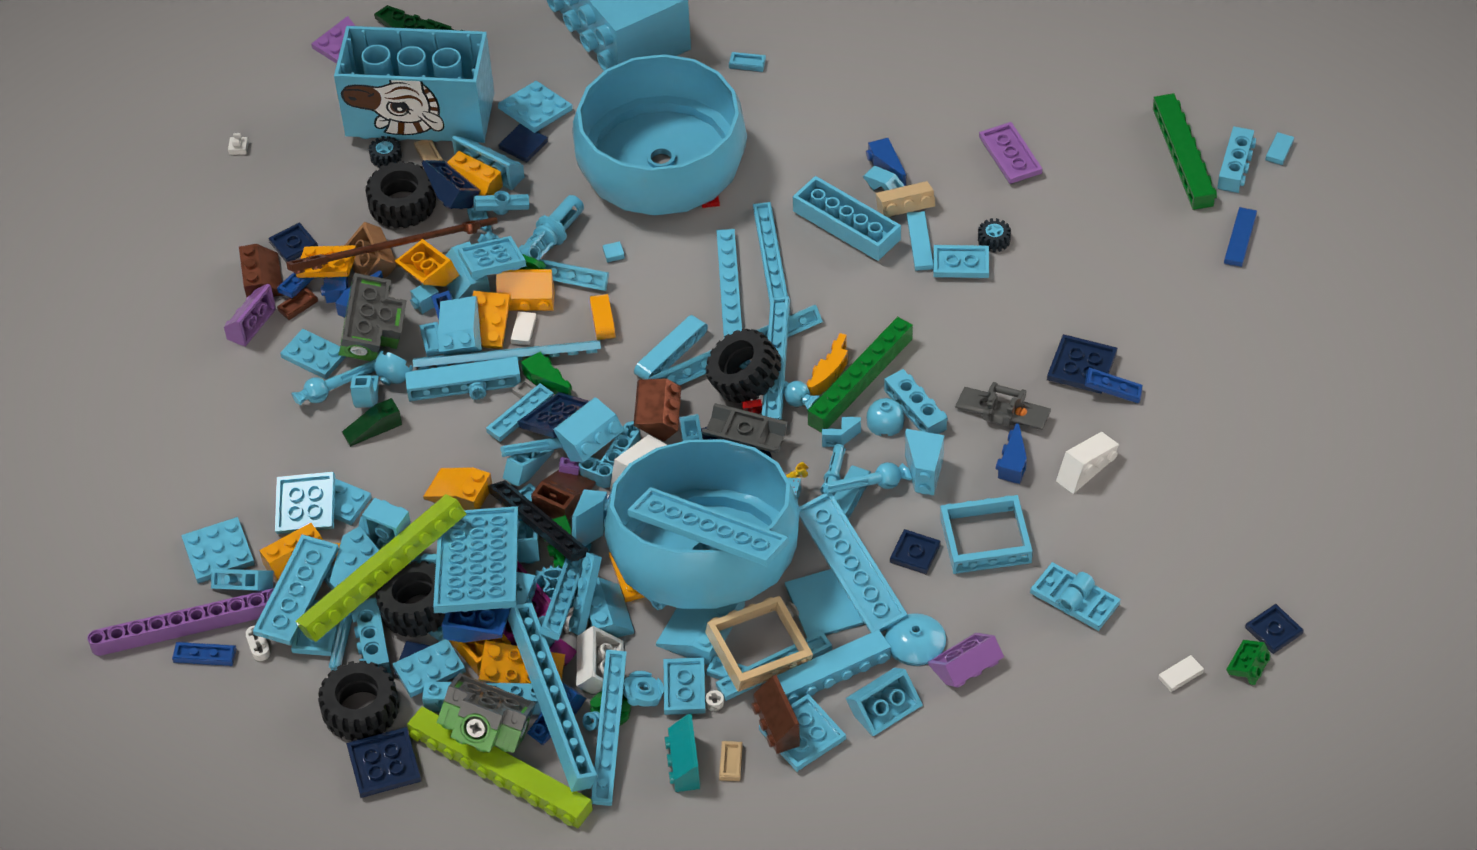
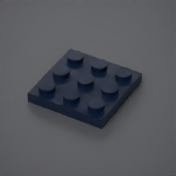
[1047,334,1118,394]
[517,392,589,438]
[346,727,422,798]

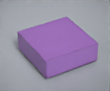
[559,457,579,475]

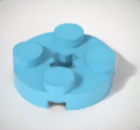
[623,671,664,707]

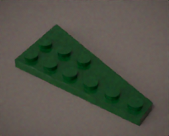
[374,5,464,31]

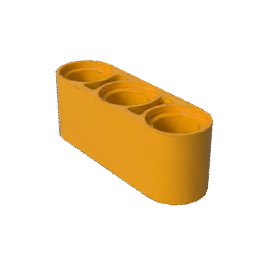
[590,294,616,340]

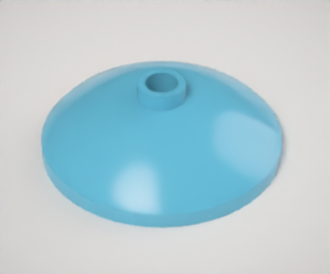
[885,613,946,666]

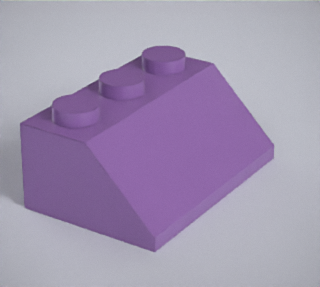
[224,284,276,347]
[927,633,1004,687]

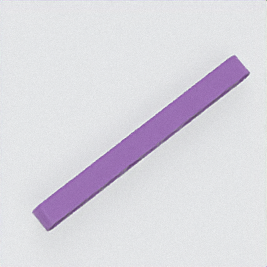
[87,588,274,656]

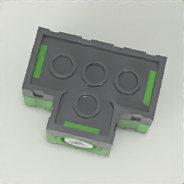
[338,273,407,361]
[437,673,536,753]

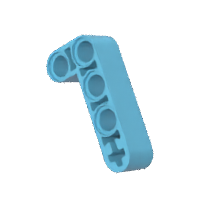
[579,421,641,488]

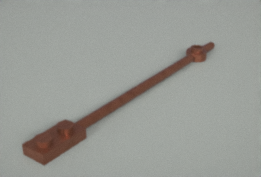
[286,217,498,274]

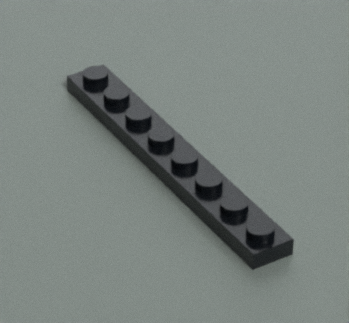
[488,480,588,562]

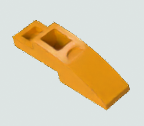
[807,333,848,396]

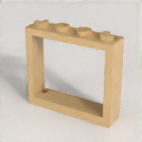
[705,596,813,692]

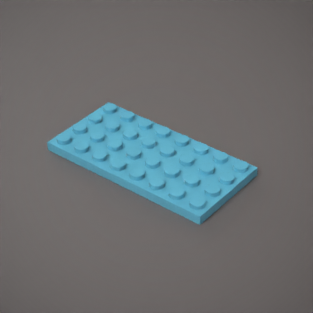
[433,506,519,613]

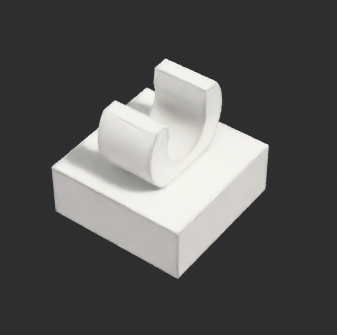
[228,133,248,155]

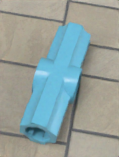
[473,191,529,215]

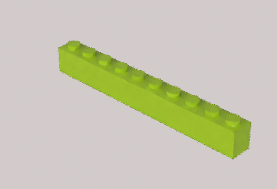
[295,494,467,642]
[407,706,593,829]

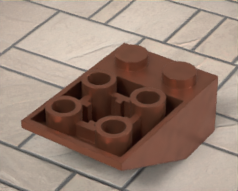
[531,470,596,520]

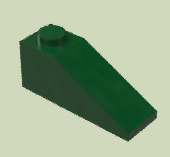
[342,398,402,447]

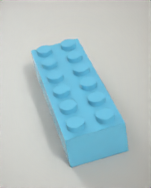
[793,176,901,261]

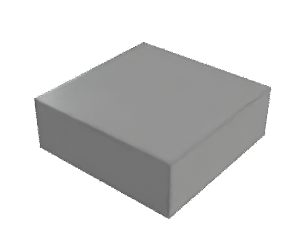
[512,378,536,399]

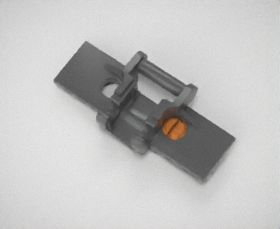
[955,382,1051,430]

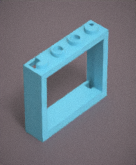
[940,495,1032,574]

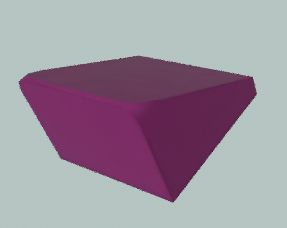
[549,638,577,666]

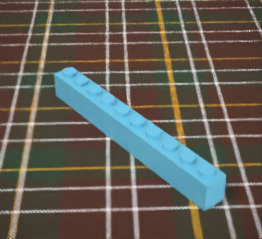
[508,603,597,792]

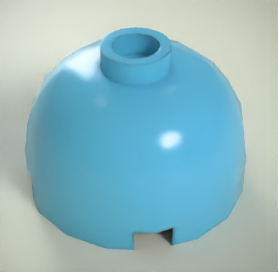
[374,350,413,386]
[866,398,905,436]

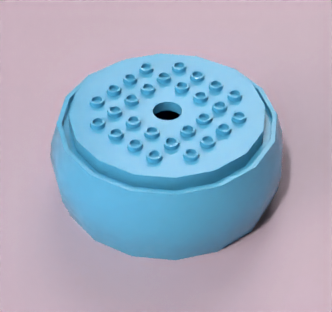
[572,54,747,216]
[605,439,800,609]

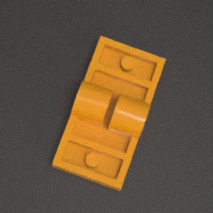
[478,640,565,684]

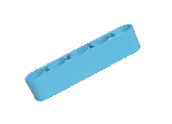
[634,315,708,379]
[834,465,871,520]

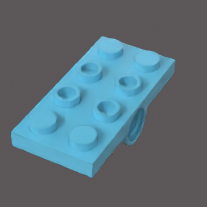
[1030,562,1121,631]

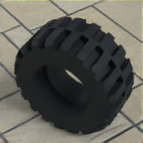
[365,161,436,229]
[706,329,781,403]
[376,561,446,637]
[318,661,399,741]

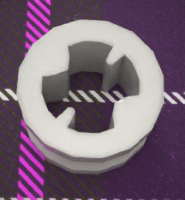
[705,690,724,711]

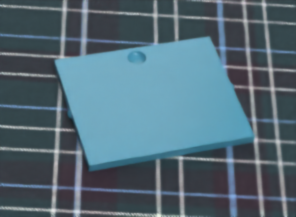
[785,569,865,638]

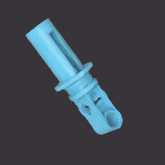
[520,195,584,261]

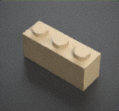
[876,181,935,217]

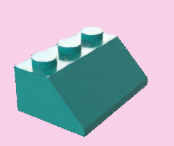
[665,714,700,792]

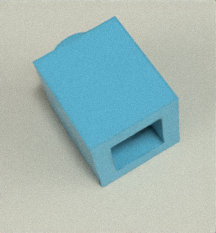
[410,284,439,314]

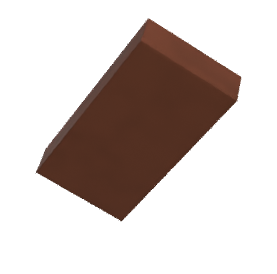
[277,287,318,320]

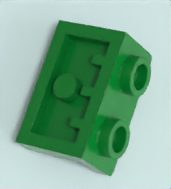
[1226,640,1271,685]

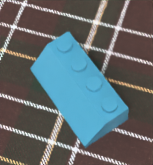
[452,136,525,190]

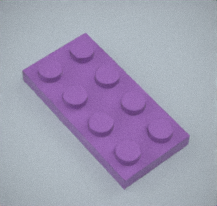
[979,122,1042,184]

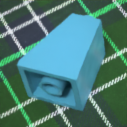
[905,429,944,495]

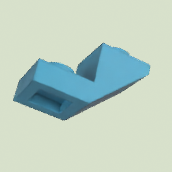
[862,166,904,191]
[822,417,861,447]

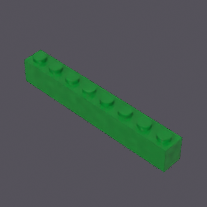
[1153,93,1217,210]
[807,316,913,433]

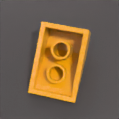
[423,467,492,510]

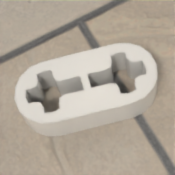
[246,626,270,661]

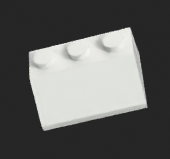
[576,626,624,694]

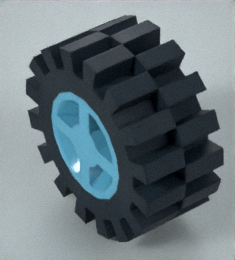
[369,136,402,168]
[978,218,1011,252]

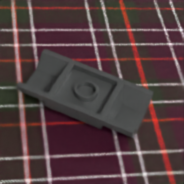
[702,403,787,453]

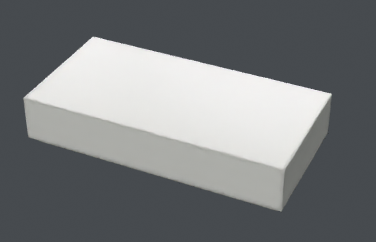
[511,311,537,345]
[1158,655,1204,692]

